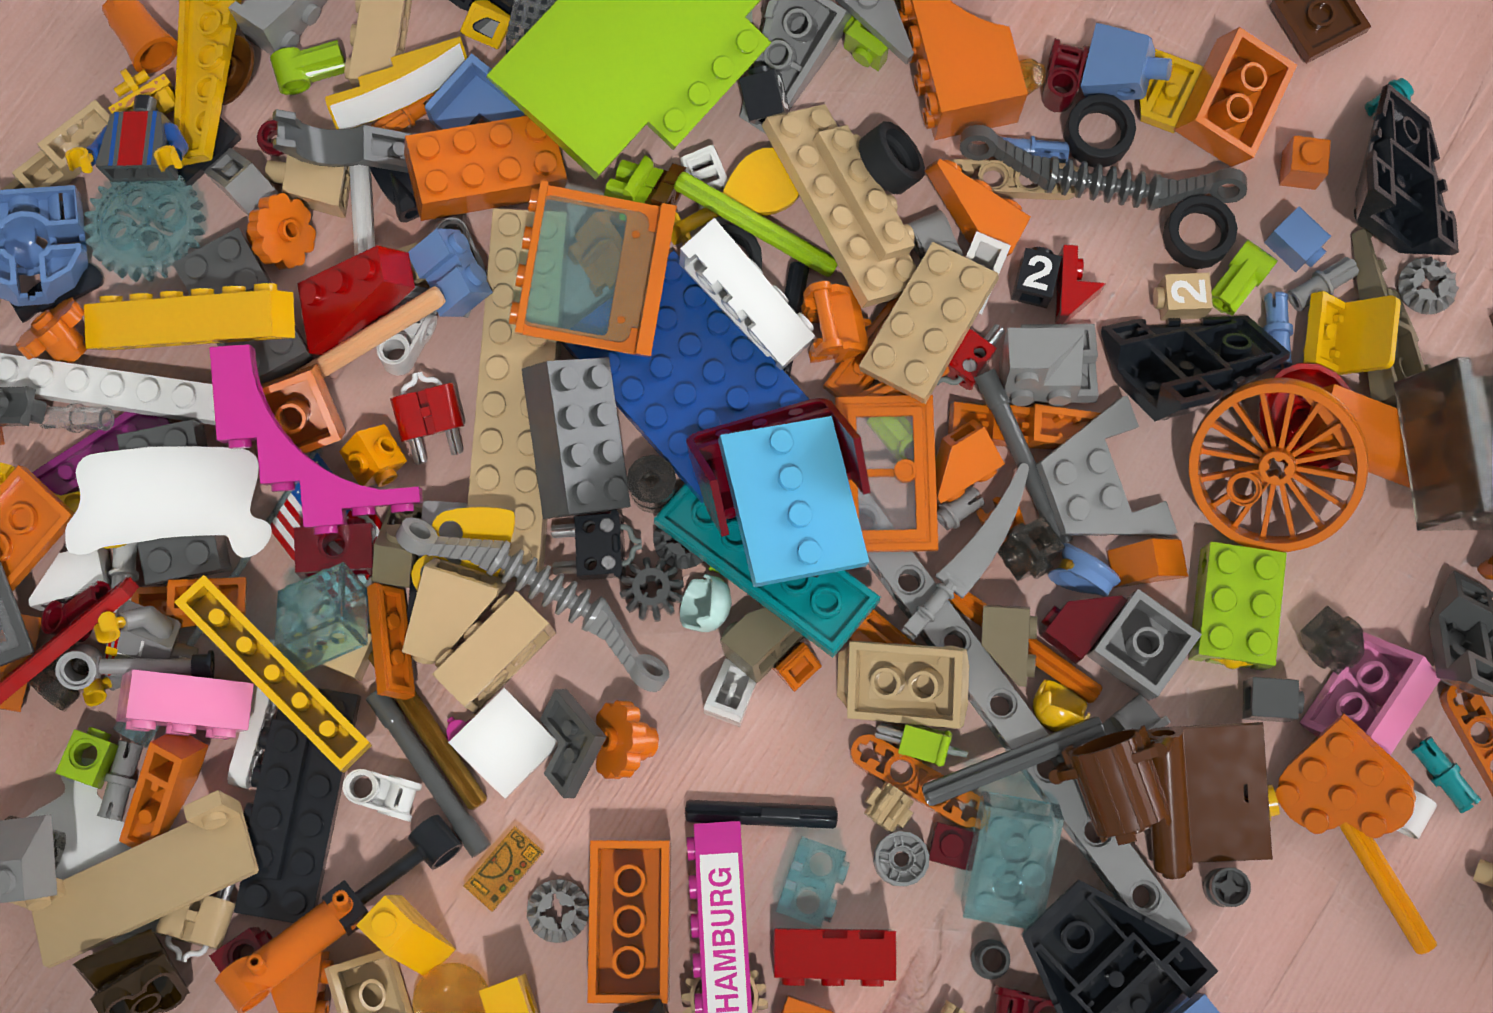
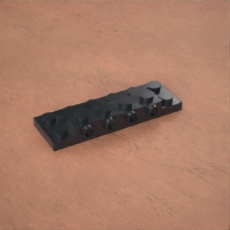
[234,688,361,923]

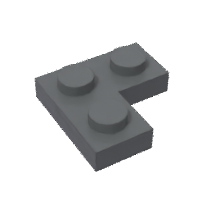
[540,689,607,798]

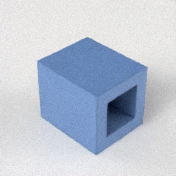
[1264,207,1331,272]

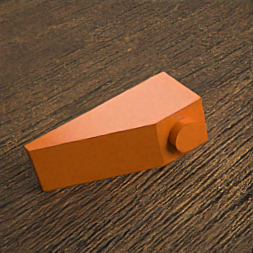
[119,734,209,848]

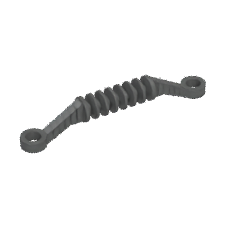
[960,125,1247,211]

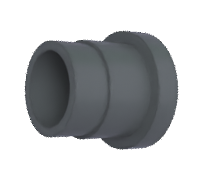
[971,939,1010,979]

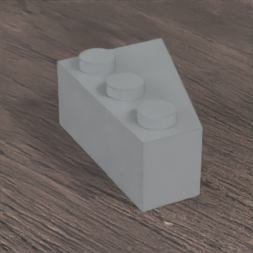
[228,0,328,55]

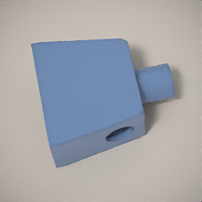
[1081,23,1172,100]

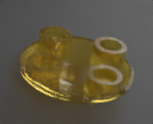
[412,963,488,1013]

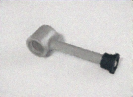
[55,644,215,690]

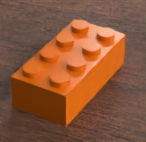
[404,116,567,221]
[587,840,671,1004]

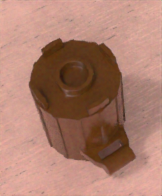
[1049,725,1174,846]

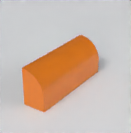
[1301,384,1466,496]

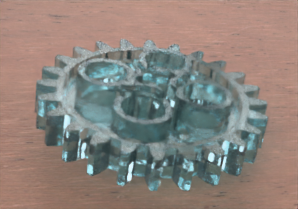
[83,175,206,282]

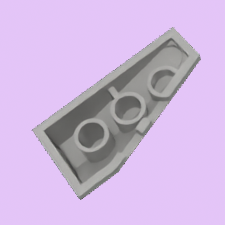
[740,0,852,134]

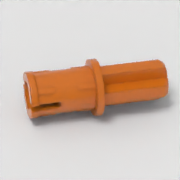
[371,92,435,131]

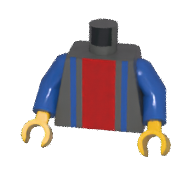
[65,95,189,182]

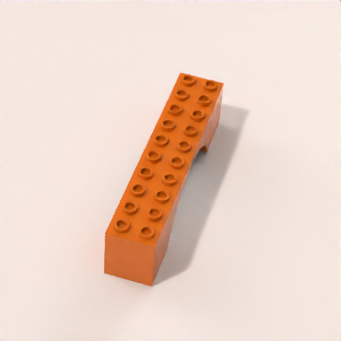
[897,0,1028,140]

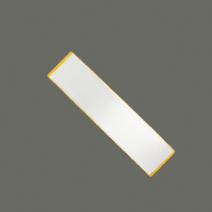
[325,37,467,130]

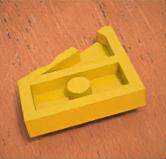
[1139,49,1204,134]

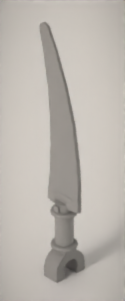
[901,463,1029,642]

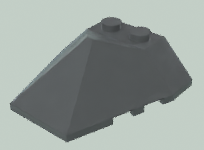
[1429,571,1493,697]

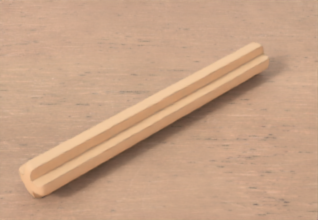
[296,287,446,379]

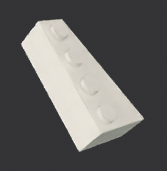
[679,218,815,370]

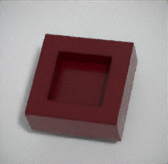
[929,822,975,870]

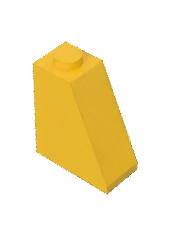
[356,895,456,978]

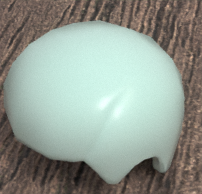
[680,574,732,632]

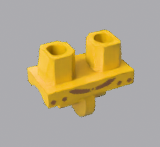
[108,68,175,115]

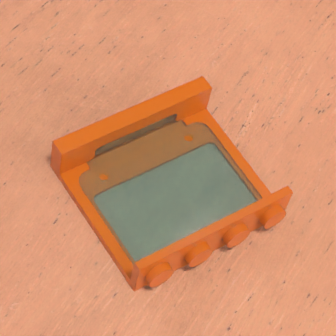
[509,180,677,358]

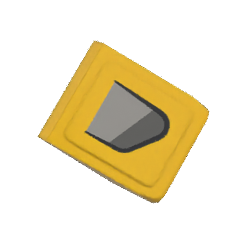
[460,0,514,49]

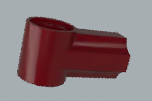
[41,581,111,642]

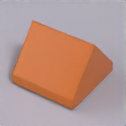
[773,642,822,692]

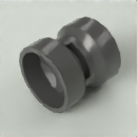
[1203,868,1251,907]

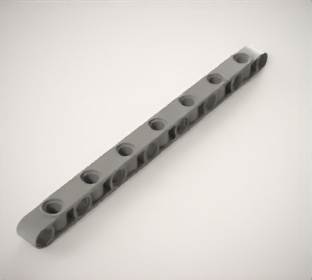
[858,488,1192,937]

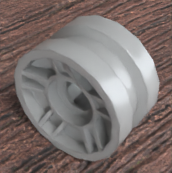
[873,831,929,887]

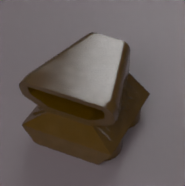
[72,928,190,1013]

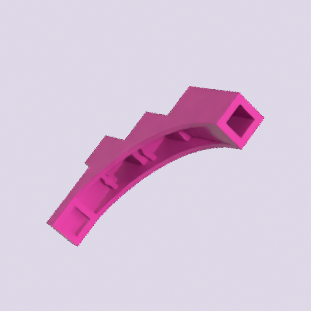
[209,344,423,535]

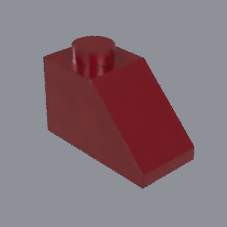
[1040,595,1128,664]

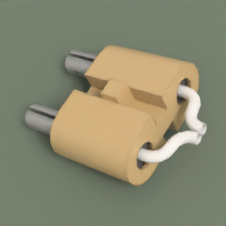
[154,884,236,962]

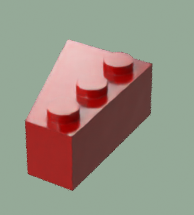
[297,245,415,355]
[774,928,896,987]

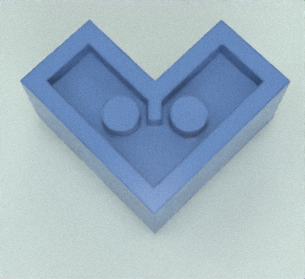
[424,53,527,130]

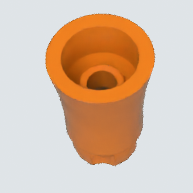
[102,0,178,74]

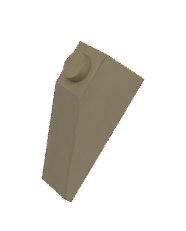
[720,607,804,683]

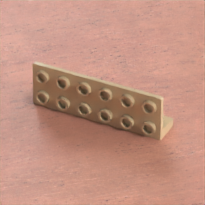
[10,790,259,968]

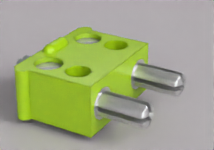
[875,723,968,767]

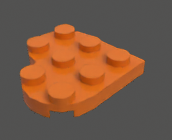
[1275,713,1416,838]

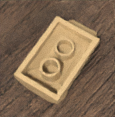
[837,641,969,729]

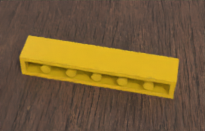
[84,283,295,350]
[174,575,372,773]

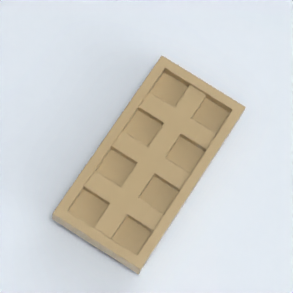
[859,242,999,404]

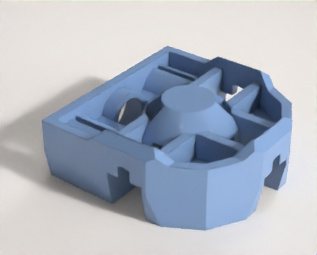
[0,185,88,306]

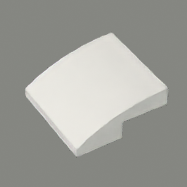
[448,688,559,799]

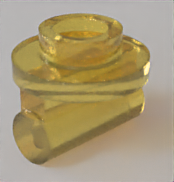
[1019,59,1046,96]

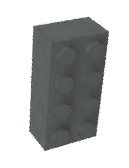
[172,228,314,384]
[521,357,631,519]
[117,420,232,586]

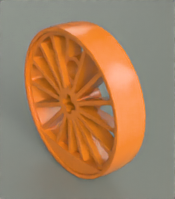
[1188,378,1369,552]

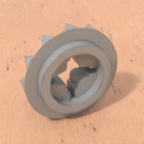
[1398,256,1459,314]
[527,879,589,943]

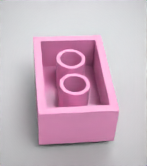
[116,670,254,740]

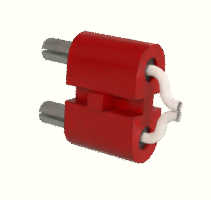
[390,372,465,465]

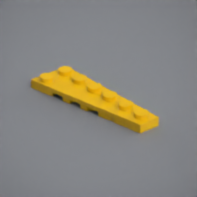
[174,0,242,166]

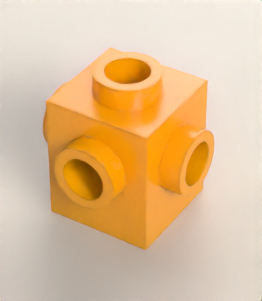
[339,424,407,487]

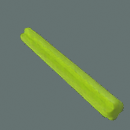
[674,172,838,277]

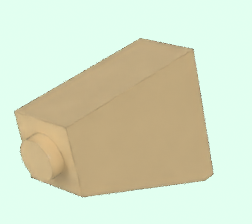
[402,557,507,664]

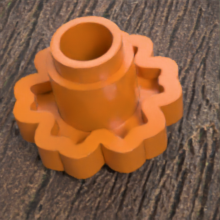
[246,193,316,270]
[16,298,87,363]
[596,700,659,779]

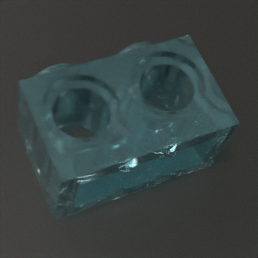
[776,836,850,928]

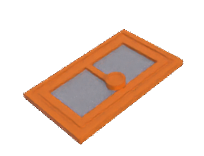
[835,395,938,552]

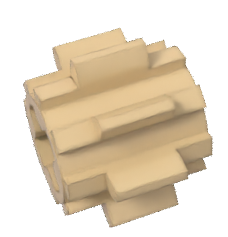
[864,782,914,833]

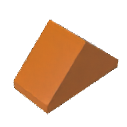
[1106,538,1188,588]

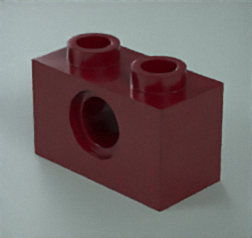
[294,518,376,579]

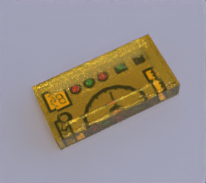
[463,826,545,912]

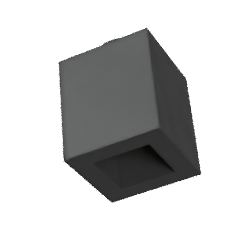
[1242,677,1304,722]

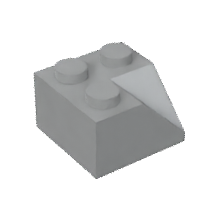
[999,327,1084,406]

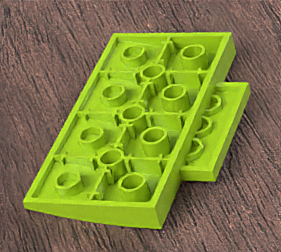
[486,0,772,180]

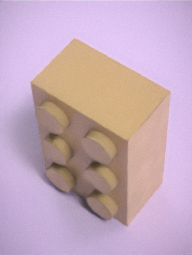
[432,591,556,714]

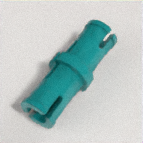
[1411,736,1481,813]

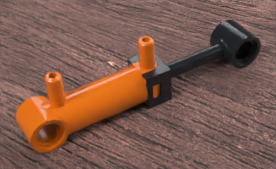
[215,814,463,1013]

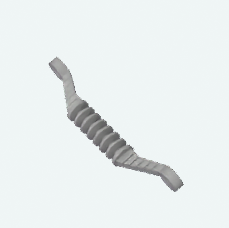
[396,517,669,692]

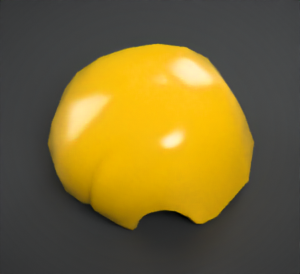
[1032,679,1091,733]

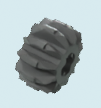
[620,557,684,622]

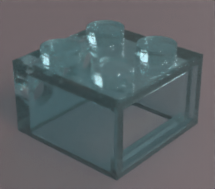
[274,562,368,673]

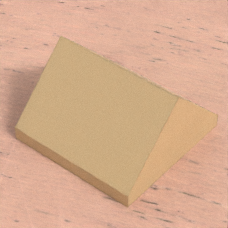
[324,950,413,1013]

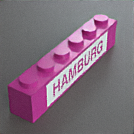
[687,821,752,1013]

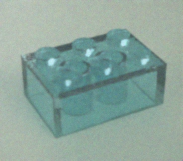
[961,791,1064,929]

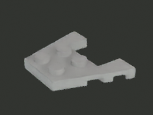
[1036,395,1178,536]

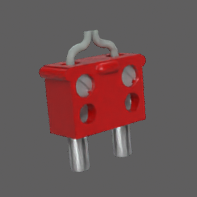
[937,324,1005,390]

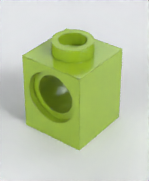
[55,726,118,789]

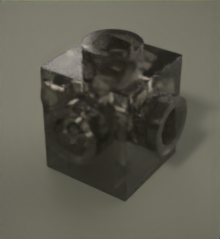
[997,517,1065,582]
[1300,606,1365,675]

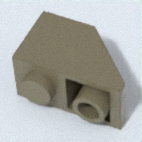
[372,506,422,588]
[981,605,1038,687]

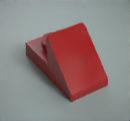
[1055,245,1106,324]

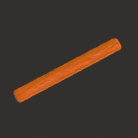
[948,592,1103,703]

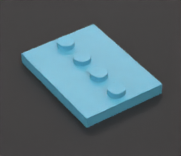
[718,416,869,587]

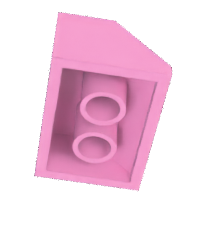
[1300,631,1440,755]

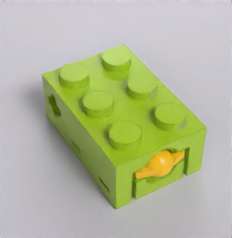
[1188,542,1287,671]

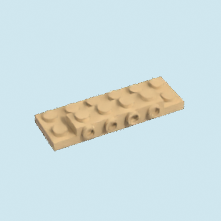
[762,104,917,309]

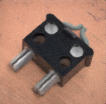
[551,510,642,581]

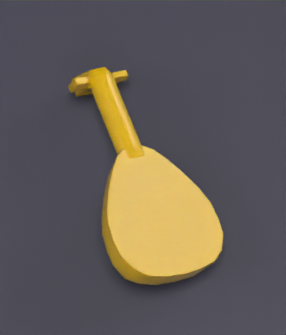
[671,148,800,246]

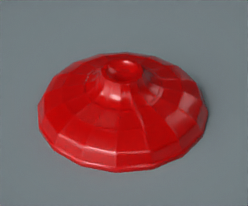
[1259,363,1352,469]

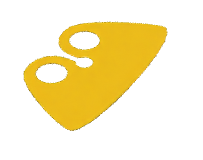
[411,507,515,591]

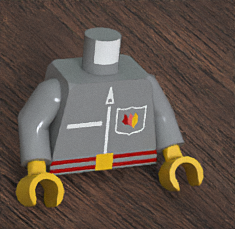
[82,600,199,706]

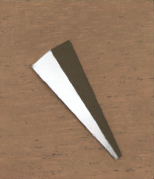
[1352,228,1447,412]

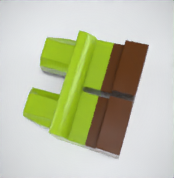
[604,155,686,221]

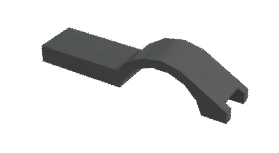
[273,109,412,173]

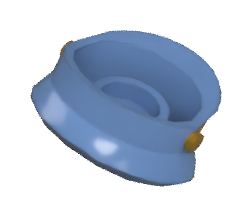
[1048,543,1121,597]

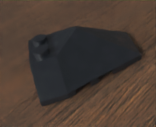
[1354,84,1459,255]
[1101,316,1290,422]
[1021,879,1218,1013]

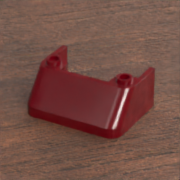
[686,398,871,537]

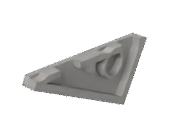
[836,0,914,65]

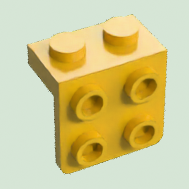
[1303,291,1401,375]

